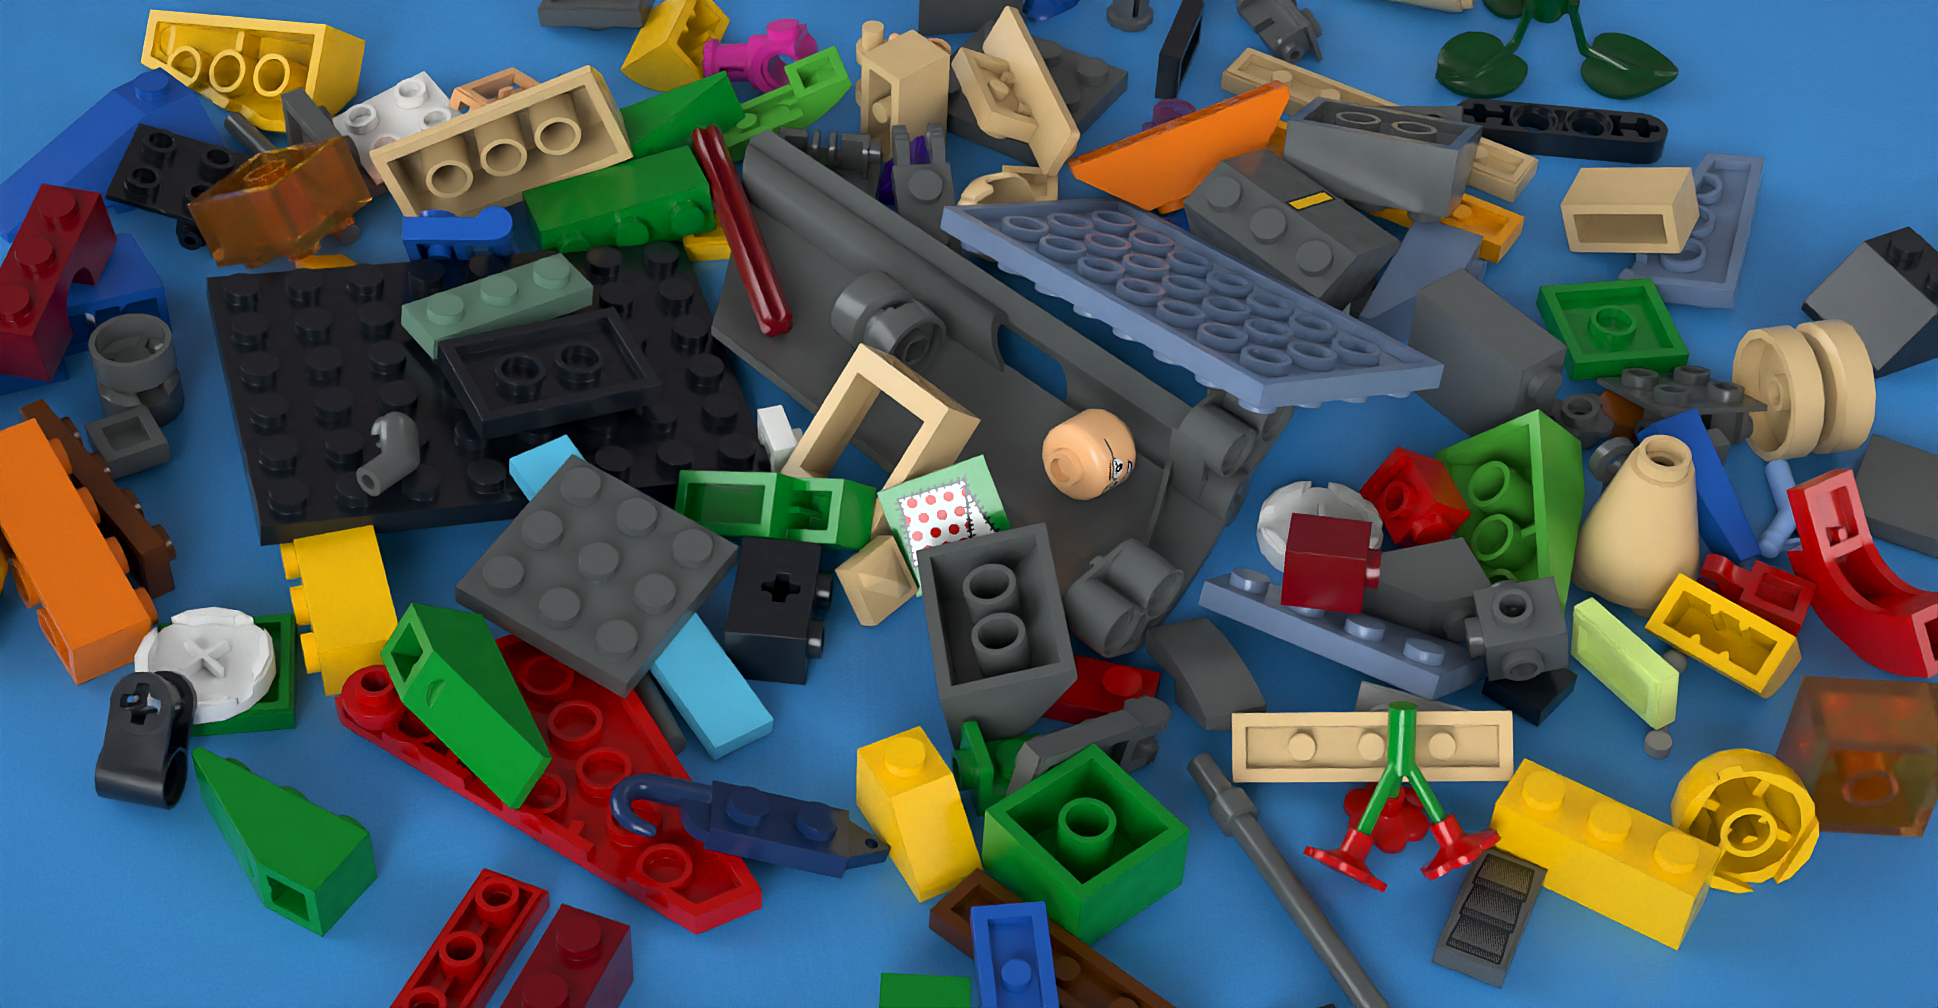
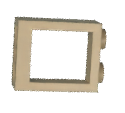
[781,343,981,542]

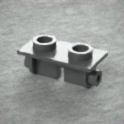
[1236,0,1323,64]

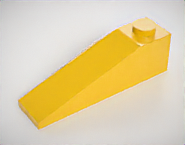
[141,10,366,134]

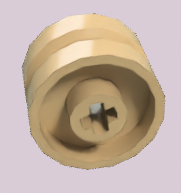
[1732,318,1876,461]

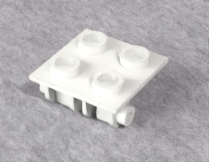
[332,71,463,185]

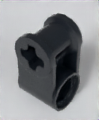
[94,671,197,810]

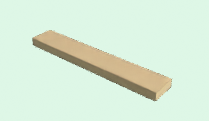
[1221,47,1539,203]

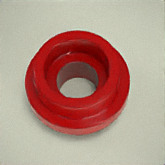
[341,665,408,730]

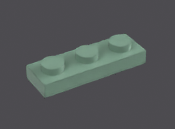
[401,253,593,360]

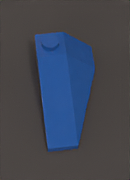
[0,67,227,243]

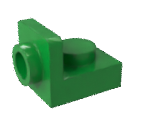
[951,720,1040,817]

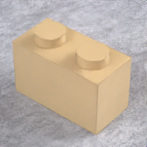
[1560,167,1700,253]

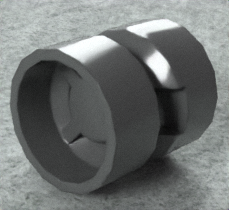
[831,270,946,375]
[88,313,185,428]

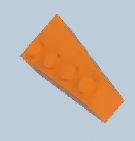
[0,418,159,685]

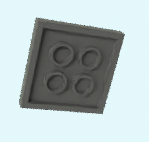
[947,19,1128,167]
[455,454,738,699]

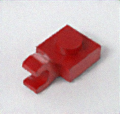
[1696,554,1818,637]

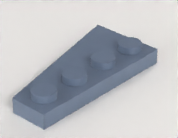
[1616,153,1764,310]
[1198,568,1486,701]

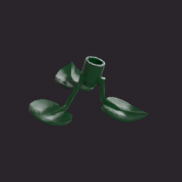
[1435,0,1679,100]

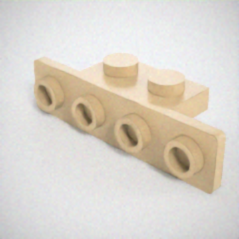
[951,6,1080,177]

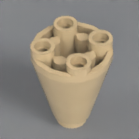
[1571,435,1701,618]

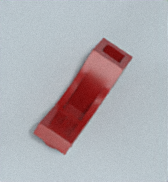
[1786,469,1938,678]

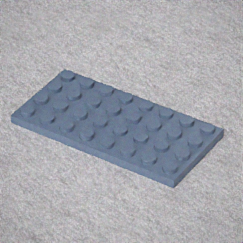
[940,197,1444,414]

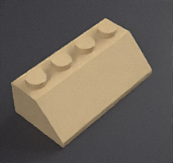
[369,65,633,217]

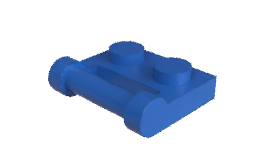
[402,206,521,262]

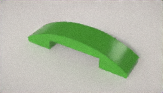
[694,45,852,162]

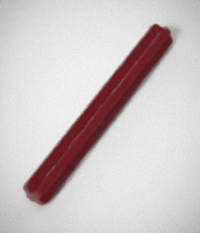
[691,125,793,337]

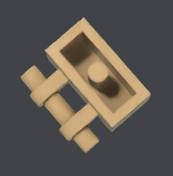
[855,20,950,163]

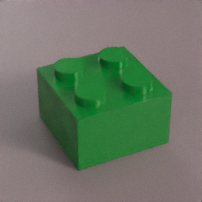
[981,743,1190,946]

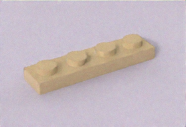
[1232,711,1514,783]

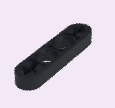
[1457,98,1668,164]

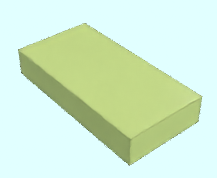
[1571,597,1679,730]

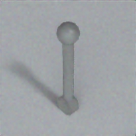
[1643,650,1688,759]

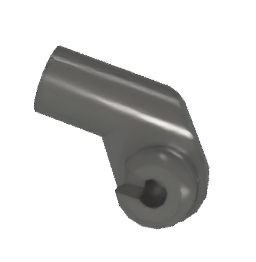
[356,411,420,496]

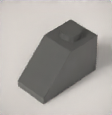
[1361,537,1491,643]

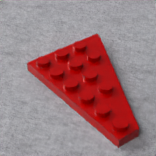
[334,634,762,935]

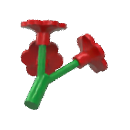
[1303,701,1501,893]

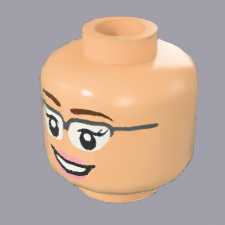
[1042,409,1136,500]

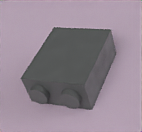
[1408,268,1567,437]

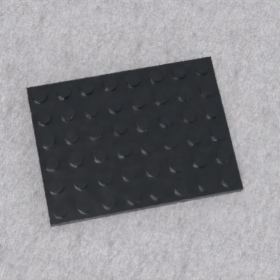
[206,241,772,546]

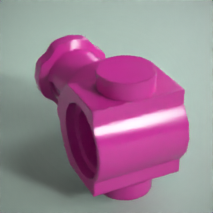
[703,18,818,94]

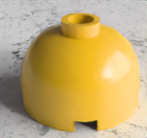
[1670,748,1819,893]

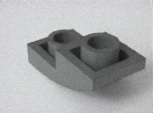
[1146,617,1267,731]

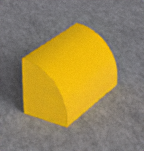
[620,0,730,92]
[1644,573,1802,699]

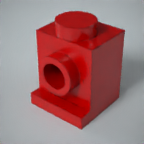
[1359,446,1471,548]

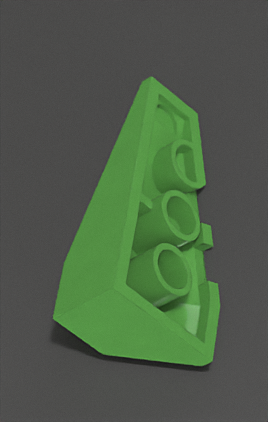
[1434,409,1585,616]

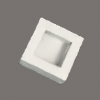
[757,405,803,474]

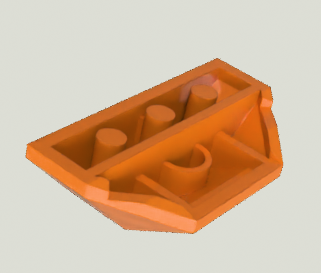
[1066,80,1290,214]

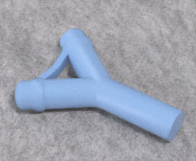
[1758,460,1801,559]

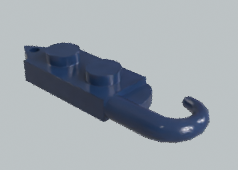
[609,773,891,879]

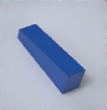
[1636,408,1762,565]

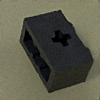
[724,536,833,685]

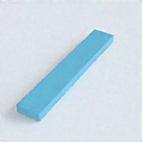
[509,435,774,761]

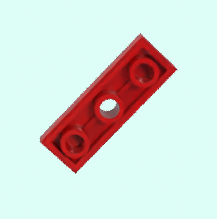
[390,868,550,1008]

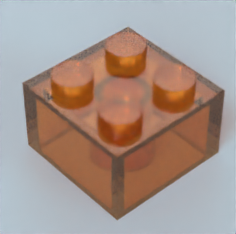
[187,136,372,269]
[1775,676,1938,837]

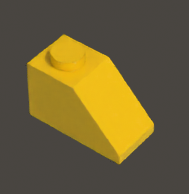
[856,726,983,903]

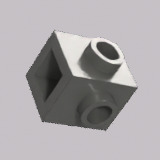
[1464,576,1569,681]

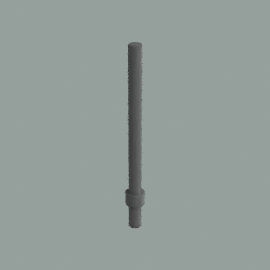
[1187,753,1391,1008]

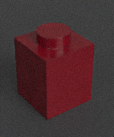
[1281,513,1382,615]

